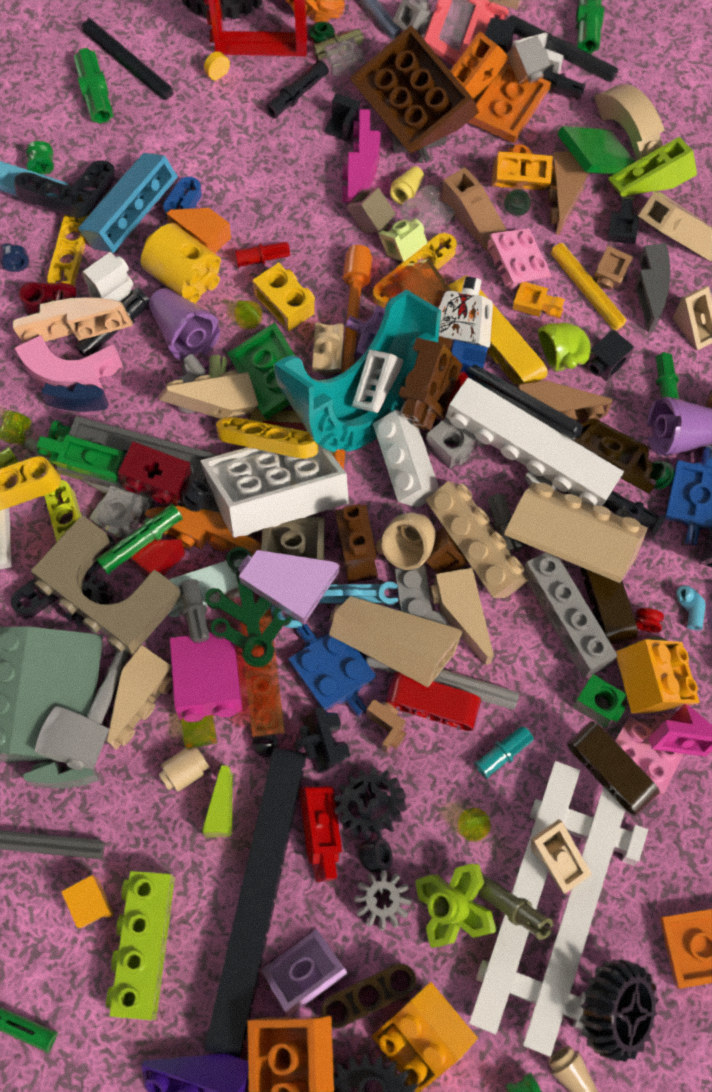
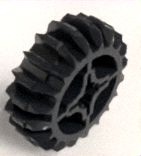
[579,959,659,1062]

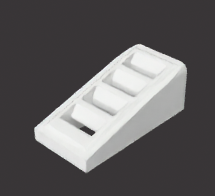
[352,350,403,413]

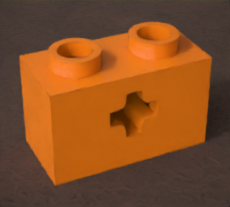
[451,32,510,101]

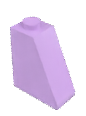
[238,550,340,624]

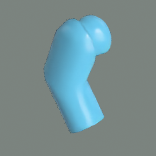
[676,585,706,631]

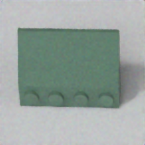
[0,626,103,762]

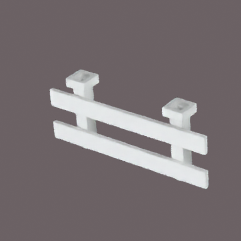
[469,761,648,1057]

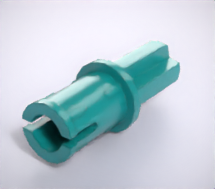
[474,726,534,779]

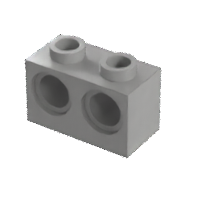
[425,418,486,469]

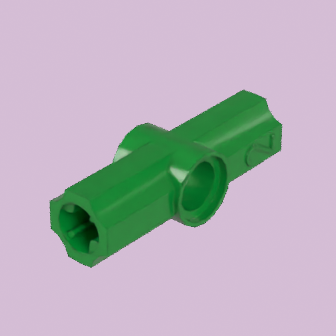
[575,0,604,54]
[74,48,114,124]

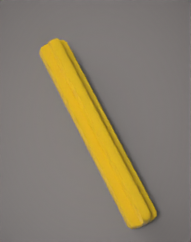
[551,243,627,331]

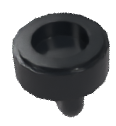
[180,478,213,512]
[357,837,393,873]

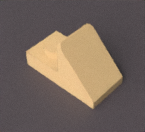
[531,819,592,894]

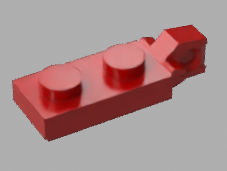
[299,786,342,883]

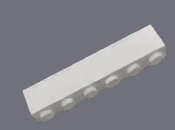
[446,378,624,506]

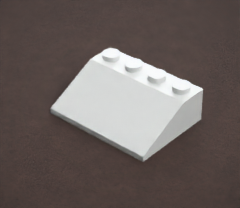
[200,431,349,538]

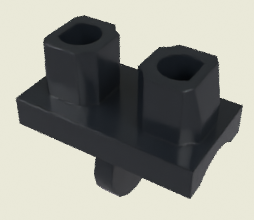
[293,707,350,774]

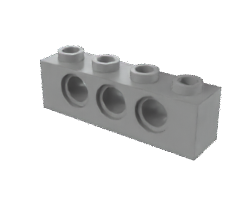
[523,552,618,679]

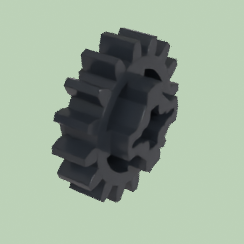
[334,768,407,840]

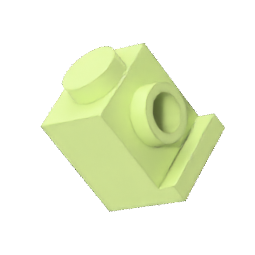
[378,219,428,262]

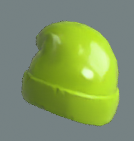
[537,322,590,372]

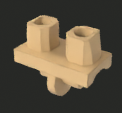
[312,322,344,375]

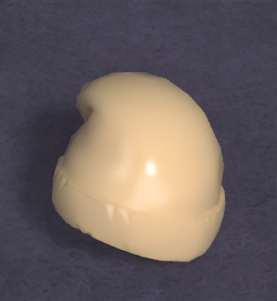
[375,513,435,570]

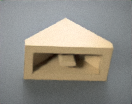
[672,286,712,350]

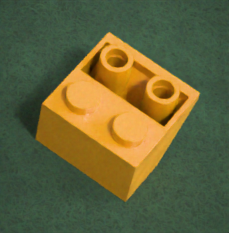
[615,639,700,713]
[371,982,478,1092]

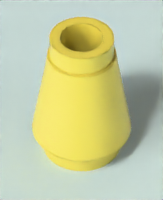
[390,166,424,204]

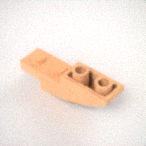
[13,297,133,343]

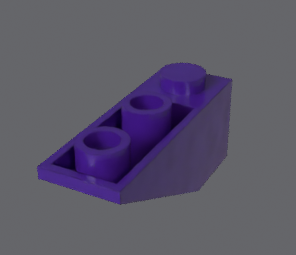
[141,1053,249,1092]

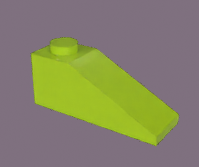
[608,137,697,196]

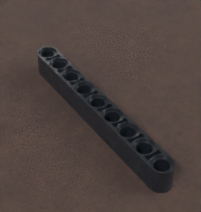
[205,746,307,1058]

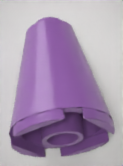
[149,288,220,361]
[647,397,712,456]

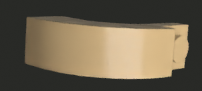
[594,84,665,161]

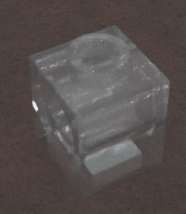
[96,486,145,537]

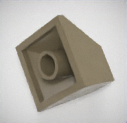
[261,517,325,560]

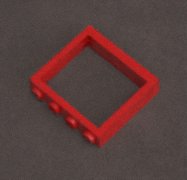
[204,0,308,57]

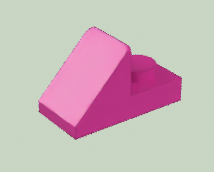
[648,704,712,757]

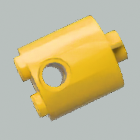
[140,223,221,304]

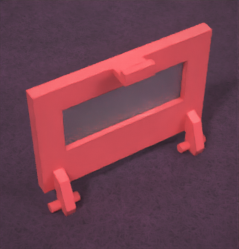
[423,0,509,66]

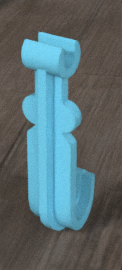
[270,582,398,628]

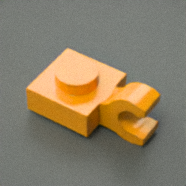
[512,282,565,319]

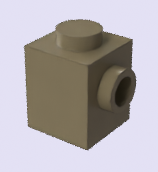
[346,187,396,233]

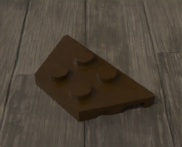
[559,418,656,494]

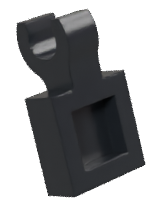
[608,196,639,244]

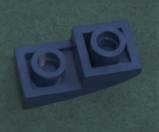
[41,382,109,412]

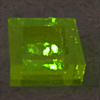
[181,715,218,749]

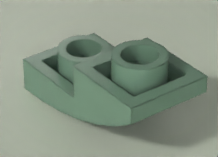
[23,761,100,789]

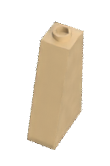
[329,596,462,687]

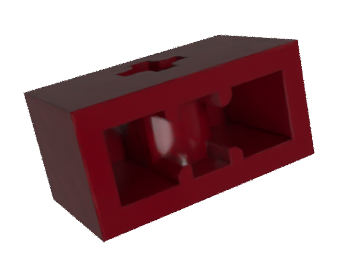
[118,441,191,505]

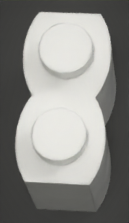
[82,252,134,303]

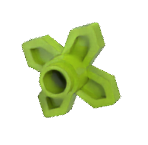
[415,863,496,948]

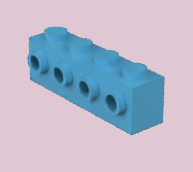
[78,153,178,253]

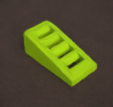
[202,765,233,838]

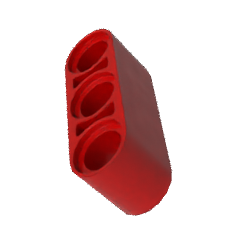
[385,672,482,731]

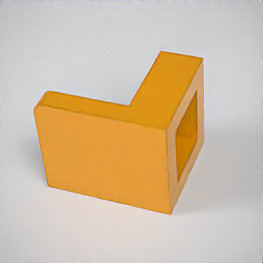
[61,875,115,929]

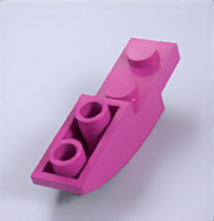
[342,109,381,213]

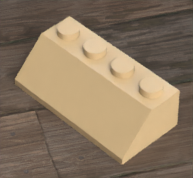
[504,482,648,583]

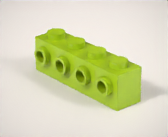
[106,871,175,1020]

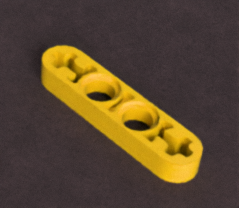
[47,211,92,293]
[373,233,457,308]
[216,417,318,459]

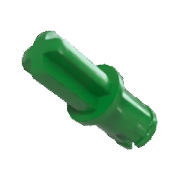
[655,352,679,399]

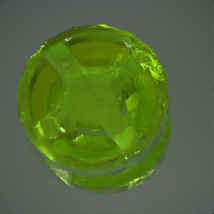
[0,410,32,445]

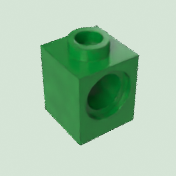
[572,674,627,727]

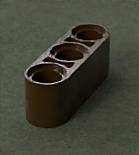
[580,567,638,644]
[567,721,660,816]
[321,964,416,1029]

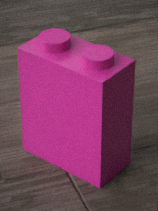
[170,631,243,722]

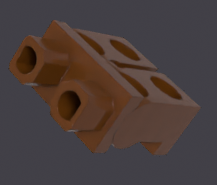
[398,338,463,431]
[335,504,378,584]

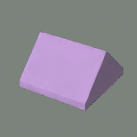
[261,929,347,1017]

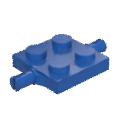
[665,447,712,546]
[288,624,376,717]

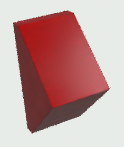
[128,539,185,578]

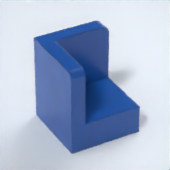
[451,340,488,373]

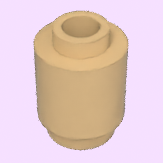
[159,746,210,792]

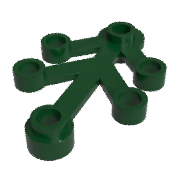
[205,547,293,668]

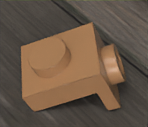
[592,246,633,290]
[366,699,407,754]

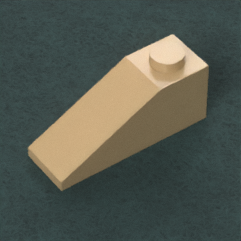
[430,568,494,665]

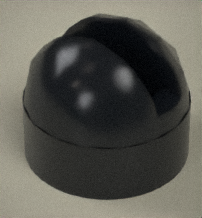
[252,730,279,757]

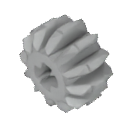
[354,870,412,931]

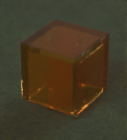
[381,258,451,307]

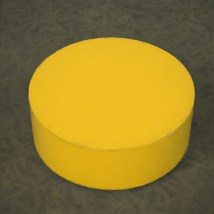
[204,52,230,80]

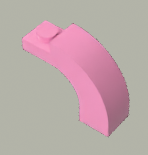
[15,335,123,392]

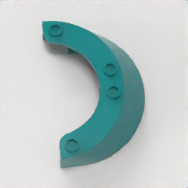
[274,290,441,452]

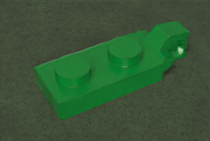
[36,434,126,483]

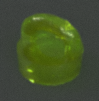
[234,300,263,330]
[457,808,491,842]

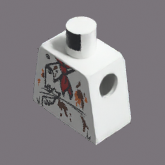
[439,276,493,348]

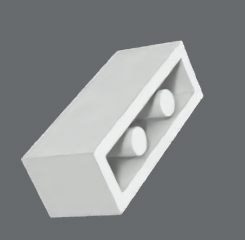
[373,410,439,507]

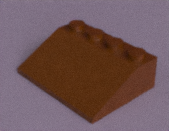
[350,25,479,154]

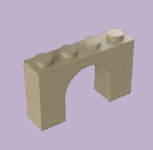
[31,515,182,655]

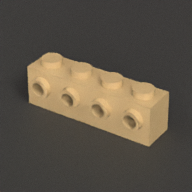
[426,481,529,598]

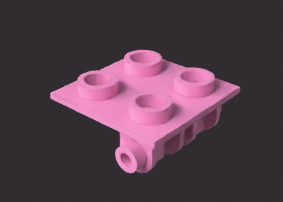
[487,228,552,291]
[615,716,684,797]

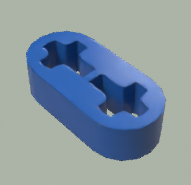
[163,176,202,220]

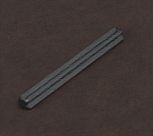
[506,15,619,82]
[82,18,174,100]
[466,364,583,440]

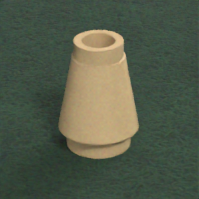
[548,1046,599,1092]

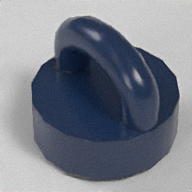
[0,243,29,272]

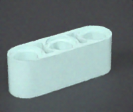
[168,559,243,617]

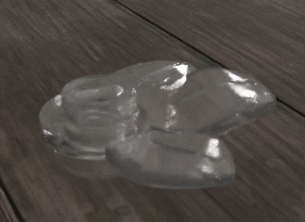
[400,185,455,240]

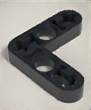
[14,160,115,218]

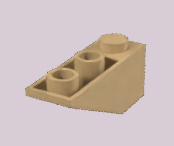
[638,192,712,261]
[158,371,258,419]
[107,645,173,750]

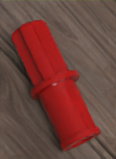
[235,242,291,268]

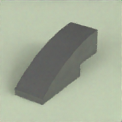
[635,243,671,332]

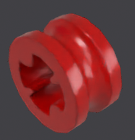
[635,608,665,633]

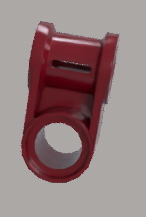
[19,282,77,316]

